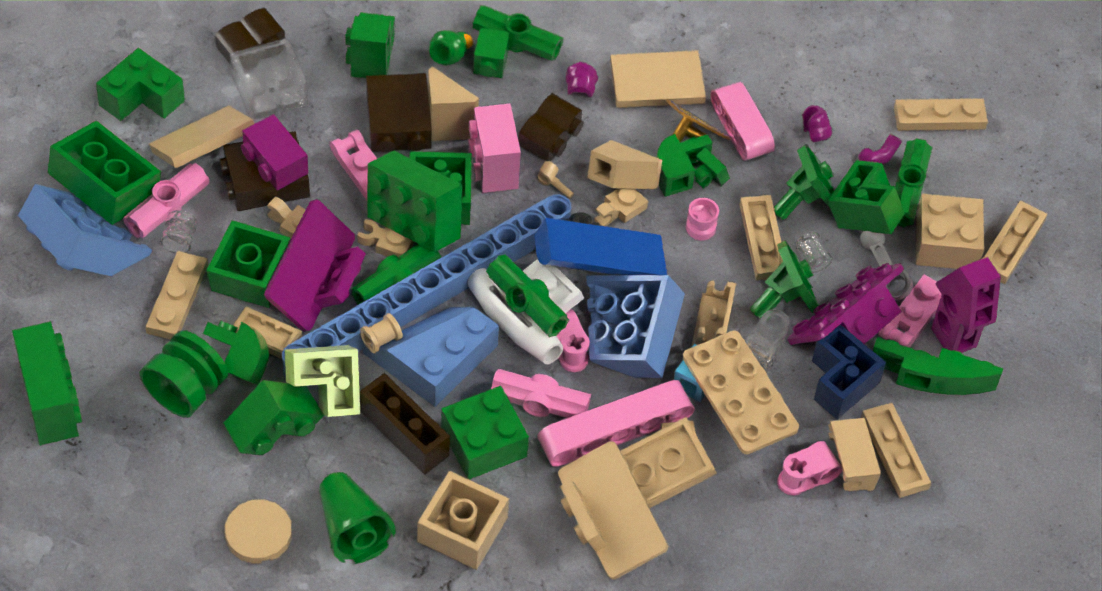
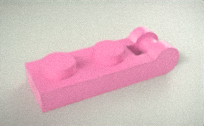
[330,130,377,200]
[878,274,942,348]

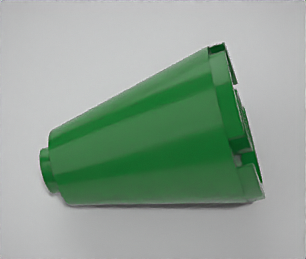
[319,472,396,564]

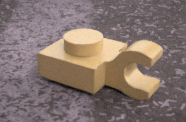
[594,188,648,227]
[267,197,306,239]

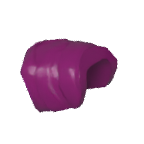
[565,62,598,97]
[802,105,833,142]

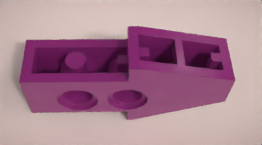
[931,257,1001,353]

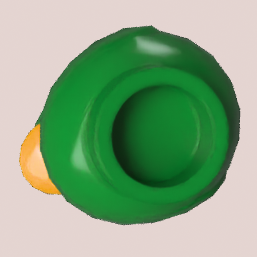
[429,30,474,66]

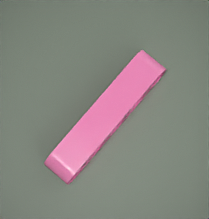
[537,380,695,467]

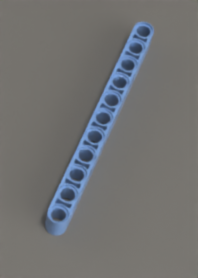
[282,195,571,379]

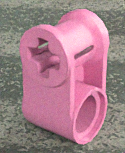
[557,309,590,372]
[777,441,843,496]

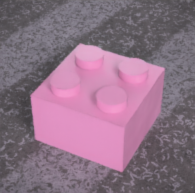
[468,103,521,193]

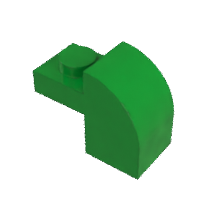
[657,134,713,197]
[203,320,269,385]

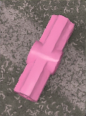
[124,163,209,238]
[491,369,591,418]

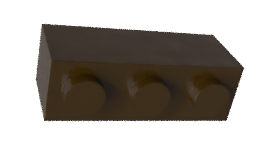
[360,373,450,475]

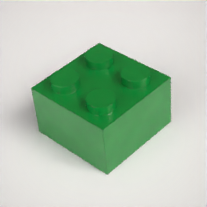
[206,220,290,308]
[441,386,529,480]

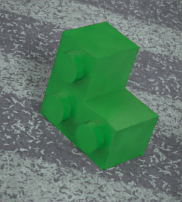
[345,12,395,78]
[96,48,185,121]
[410,151,472,225]
[828,160,905,234]
[223,380,324,455]

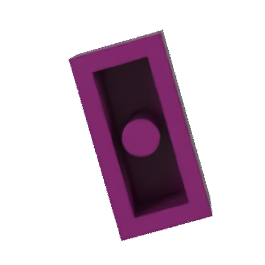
[241,114,308,190]

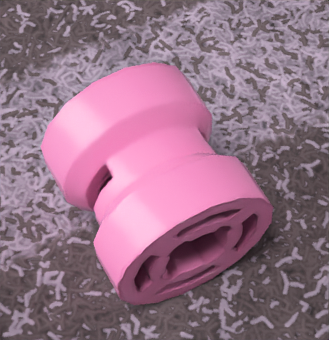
[686,198,719,241]

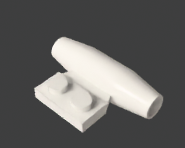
[467,259,584,364]

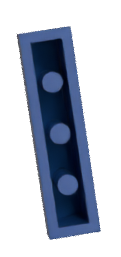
[534,218,667,275]

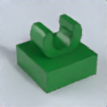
[694,148,730,189]

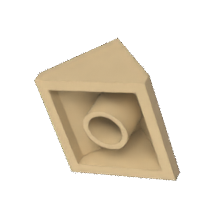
[428,66,479,141]

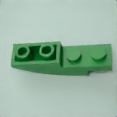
[873,337,1003,395]

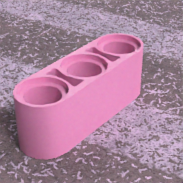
[711,82,775,161]

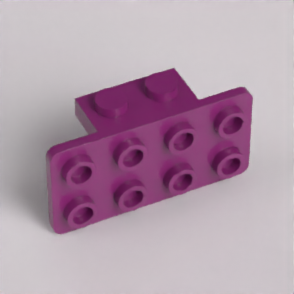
[265,199,366,332]
[787,263,904,345]

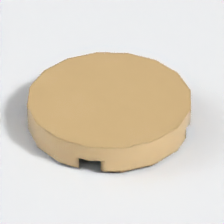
[225,499,292,564]

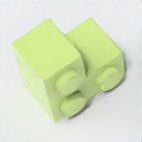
[285,345,360,417]

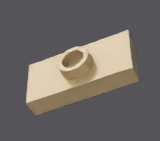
[233,306,302,359]

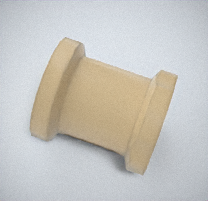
[360,313,403,353]

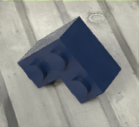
[812,324,886,420]

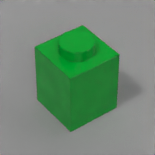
[473,28,510,78]

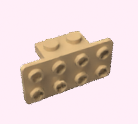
[683,331,799,454]
[558,441,668,579]

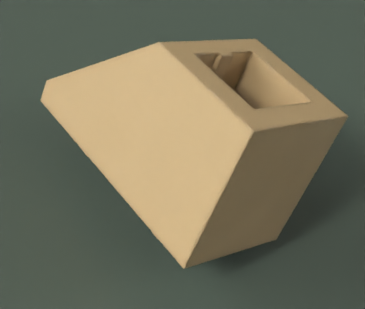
[587,140,662,189]

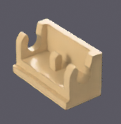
[691,280,736,347]
[828,418,881,491]

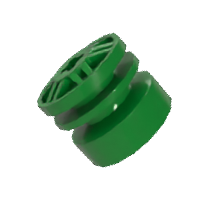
[139,330,228,418]

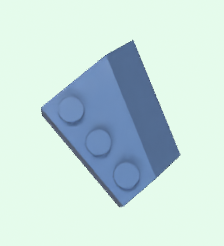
[18,184,152,276]
[586,275,685,378]
[363,307,499,407]

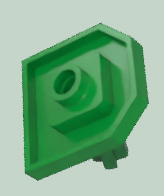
[774,144,834,220]
[750,240,819,320]

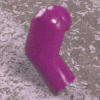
[858,134,902,165]

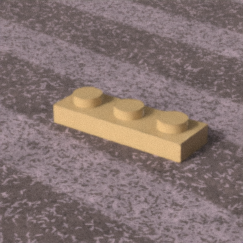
[894,99,988,131]
[739,195,783,280]
[983,200,1048,284]
[146,251,208,340]
[861,403,931,498]

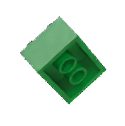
[47,120,161,225]
[367,151,462,252]
[12,321,82,446]

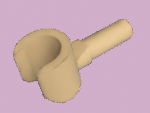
[538,161,574,199]

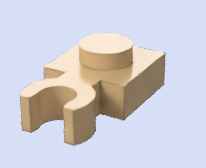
[357,220,414,257]

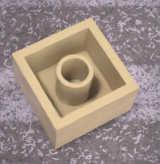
[916,194,984,269]
[417,471,509,570]

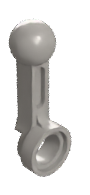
[860,231,913,300]

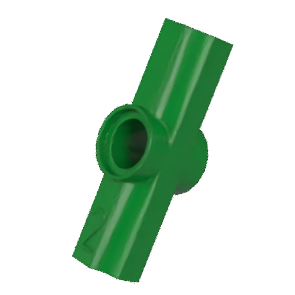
[473,5,563,61]
[895,138,933,227]
[351,244,442,305]
[486,254,570,338]

